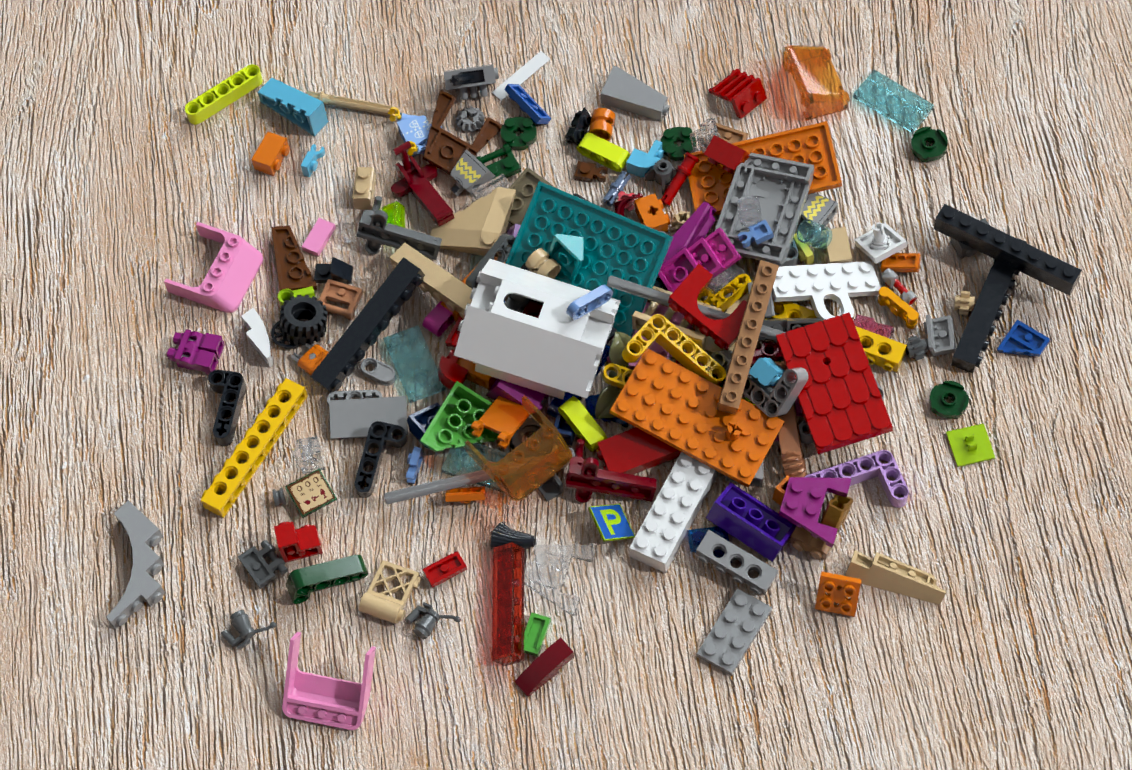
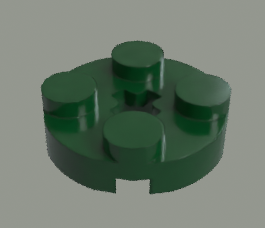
[501,117,537,151]
[661,127,697,161]
[911,127,948,163]
[929,381,969,419]

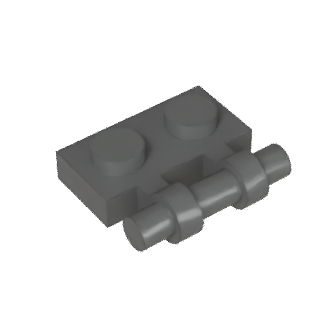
[238,540,288,589]

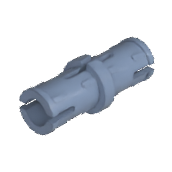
[602,171,631,207]

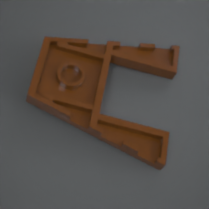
[423,89,503,175]

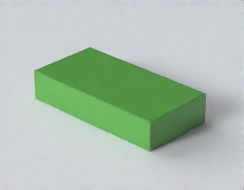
[519,613,551,657]

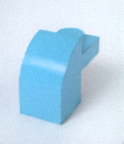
[626,140,664,177]

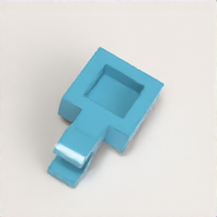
[301,144,325,177]

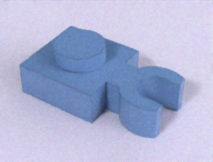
[738,219,774,248]
[406,447,424,484]

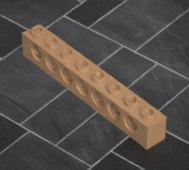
[717,260,779,415]

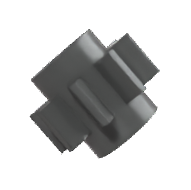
[906,336,928,361]

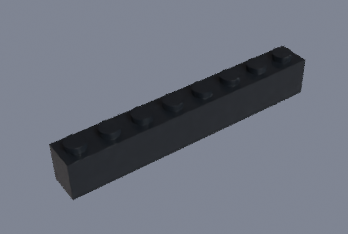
[934,204,1082,296]
[951,238,1027,373]
[310,257,425,393]

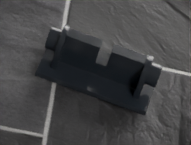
[565,107,591,146]

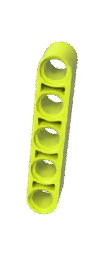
[185,64,263,125]

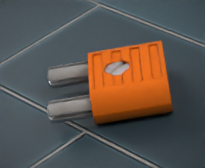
[291,343,329,375]

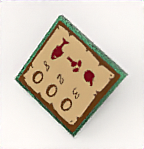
[285,469,337,518]

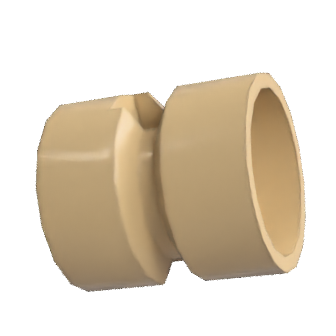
[525,248,561,279]

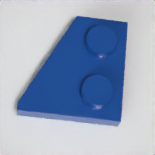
[997,319,1050,357]

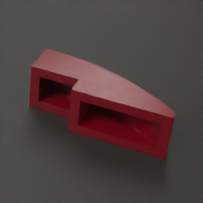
[515,637,574,698]

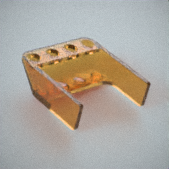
[464,395,572,501]

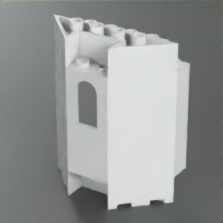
[454,259,621,399]

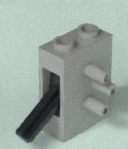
[443,64,499,100]

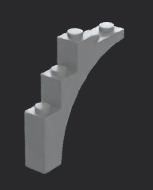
[106,500,165,629]

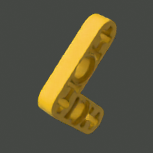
[697,274,752,312]

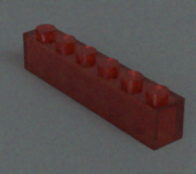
[491,542,524,666]

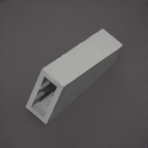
[601,65,670,122]

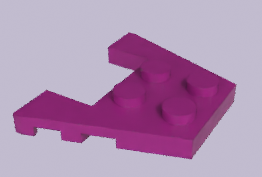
[779,477,851,548]

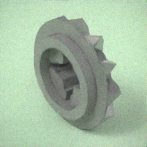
[456,106,485,132]

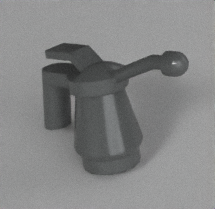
[405,602,461,639]
[221,610,276,650]

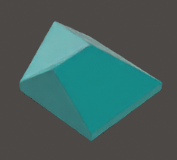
[548,234,584,282]

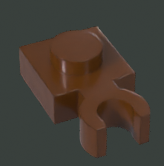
[574,161,608,183]

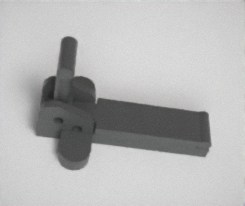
[356,196,442,260]

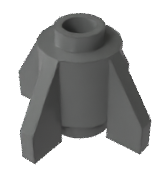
[645,159,677,195]

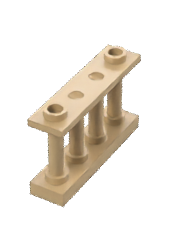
[632,286,722,350]

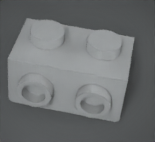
[923,314,956,356]

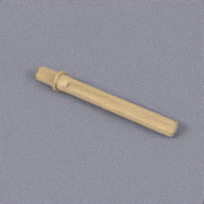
[306,90,400,116]

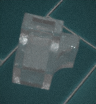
[690,118,721,152]

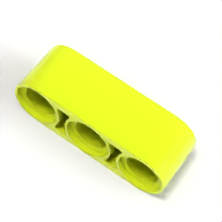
[577,133,630,172]
[558,396,608,452]

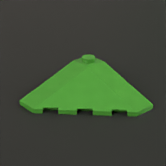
[419,381,499,452]

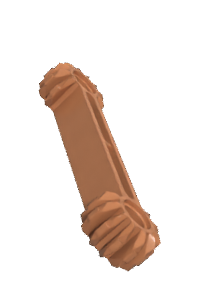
[772,361,807,477]

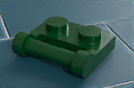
[476,144,521,186]

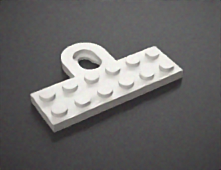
[772,261,881,319]

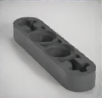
[465,234,516,289]

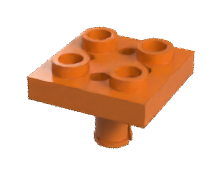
[815,571,862,617]

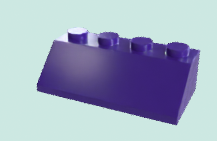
[706,482,796,562]

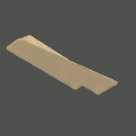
[845,550,946,605]

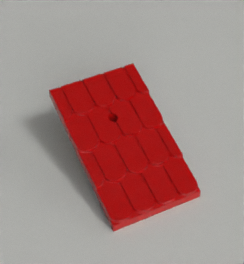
[776,312,893,455]

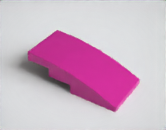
[658,227,742,292]

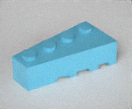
[258,78,328,136]

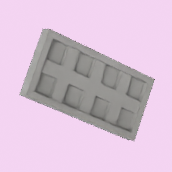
[697,588,772,676]

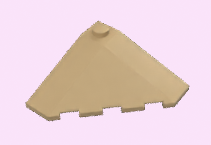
[430,187,516,258]

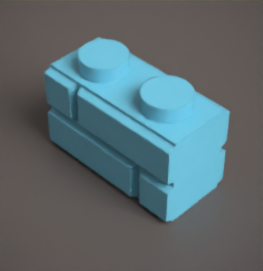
[749,358,785,386]

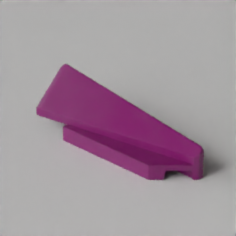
[658,202,716,276]

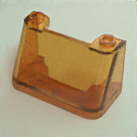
[782,45,850,121]

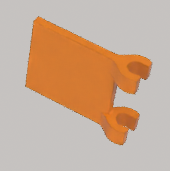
[471,396,532,449]

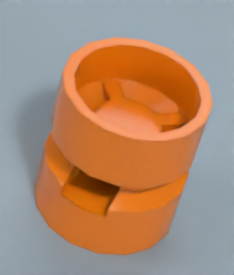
[589,108,615,141]

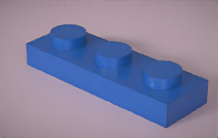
[504,84,551,124]

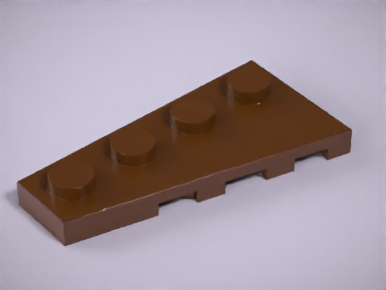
[271,225,317,292]

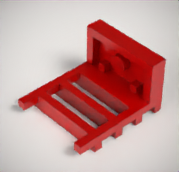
[708,69,767,119]

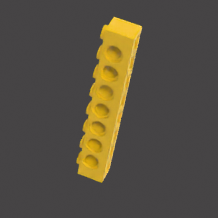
[764,299,907,373]
[201,378,308,518]

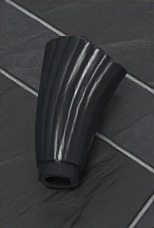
[490,522,535,550]

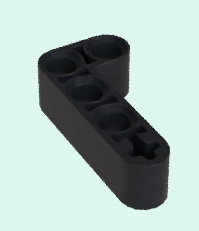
[208,370,247,447]
[354,421,407,498]

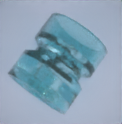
[797,219,832,250]

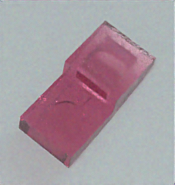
[853,314,894,339]

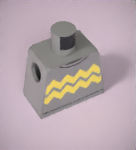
[450,150,495,196]
[799,193,838,237]

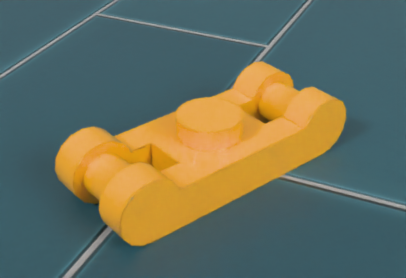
[877,287,919,329]

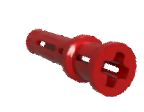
[661,152,700,207]

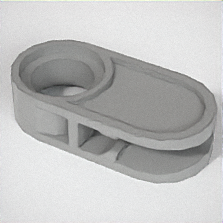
[361,358,396,386]

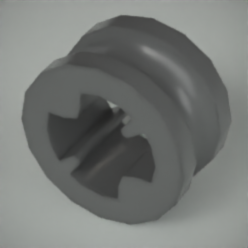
[272,488,286,506]

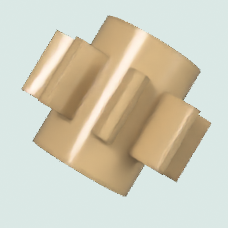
[671,210,690,231]
[954,291,975,315]

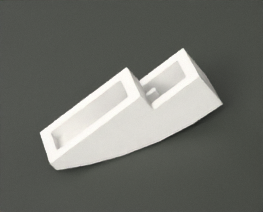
[241,308,273,367]

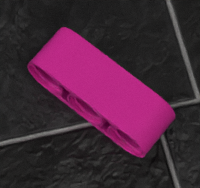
[422,301,454,337]

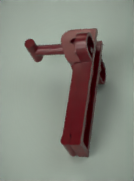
[391,141,455,227]
[565,439,657,503]

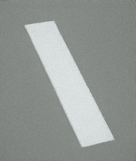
[492,51,550,101]

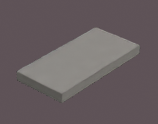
[329,396,408,440]

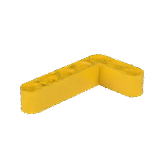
[622,314,726,386]

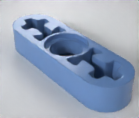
[566,284,613,320]

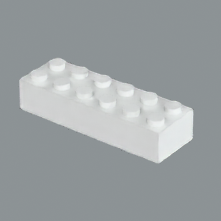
[629,452,718,573]

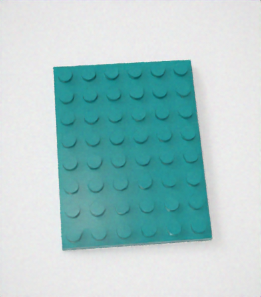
[505,181,673,337]

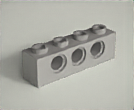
[696,530,778,594]

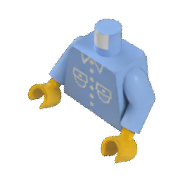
[388,107,442,157]

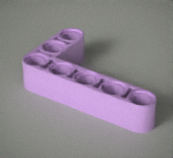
[805,450,909,508]

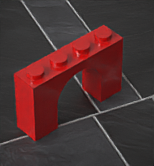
[668,263,747,351]

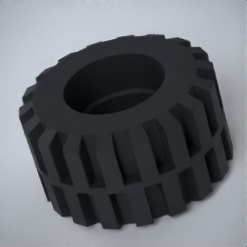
[279,295,327,345]

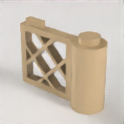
[359,560,422,624]

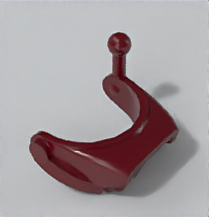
[614,193,643,217]

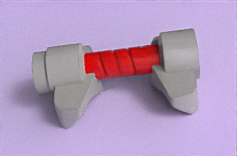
[882,268,918,305]

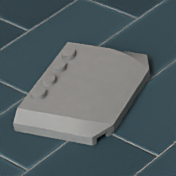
[715,153,814,265]

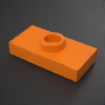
[880,253,921,272]
[445,486,486,503]

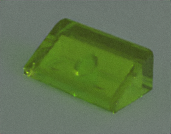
[382,201,405,228]

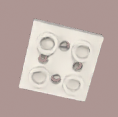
[854,222,907,264]

